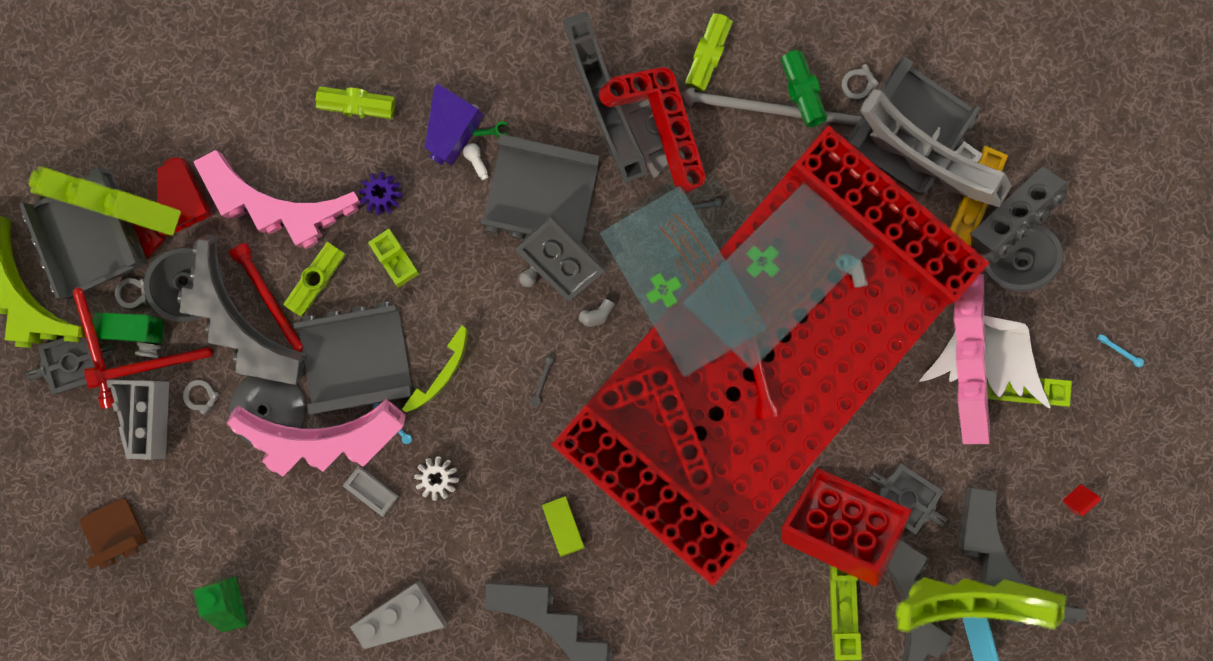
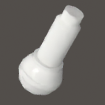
[463,143,489,181]

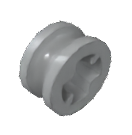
[135,342,161,358]

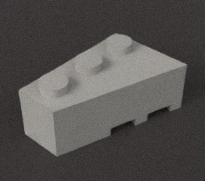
[106,380,169,460]
[350,580,447,649]

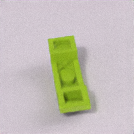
[402,325,468,413]
[986,378,1072,407]
[830,565,862,660]

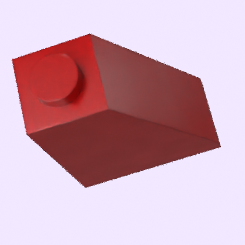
[157,157,213,237]

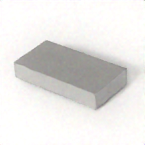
[343,465,399,517]

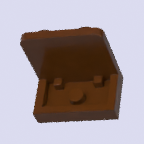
[79,498,148,570]

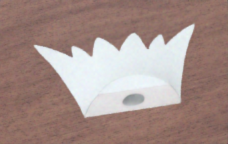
[919,316,1051,408]

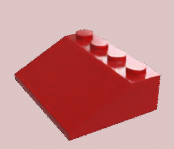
[782,468,912,587]

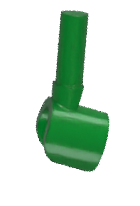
[473,121,509,138]

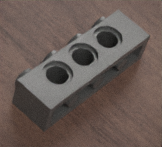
[970,166,1067,263]

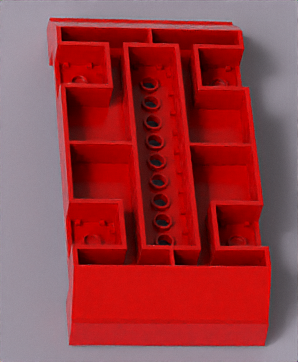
[551,125,989,586]

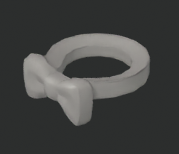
[842,64,879,100]
[115,278,149,309]
[183,380,221,416]

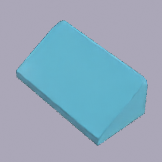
[963,617,999,661]

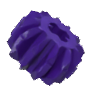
[359,172,403,216]

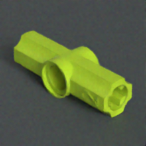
[685,13,733,92]
[315,87,395,119]
[283,242,346,317]

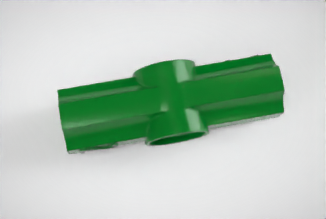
[780,50,828,128]

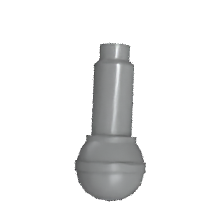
[519,266,538,288]

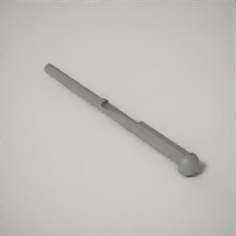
[684,87,862,126]

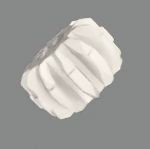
[414,456,459,500]

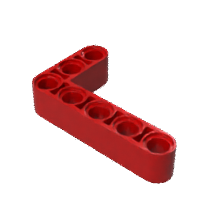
[599,67,705,194]
[599,366,713,489]

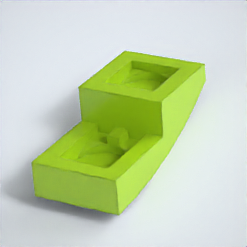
[368,229,419,288]
[542,496,585,557]

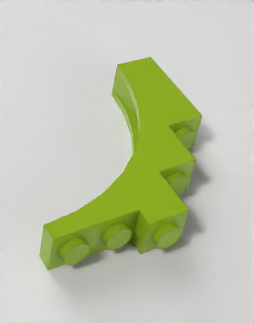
[29,167,181,236]
[0,216,86,348]
[896,577,1066,632]

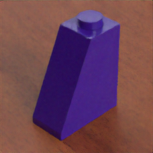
[424,83,484,166]

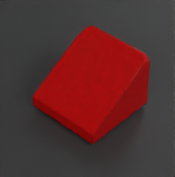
[1063,484,1101,516]

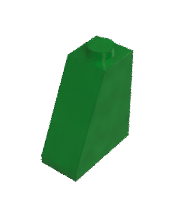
[92,313,164,344]
[193,576,248,633]

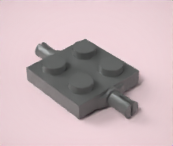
[26,338,115,395]
[868,463,947,534]

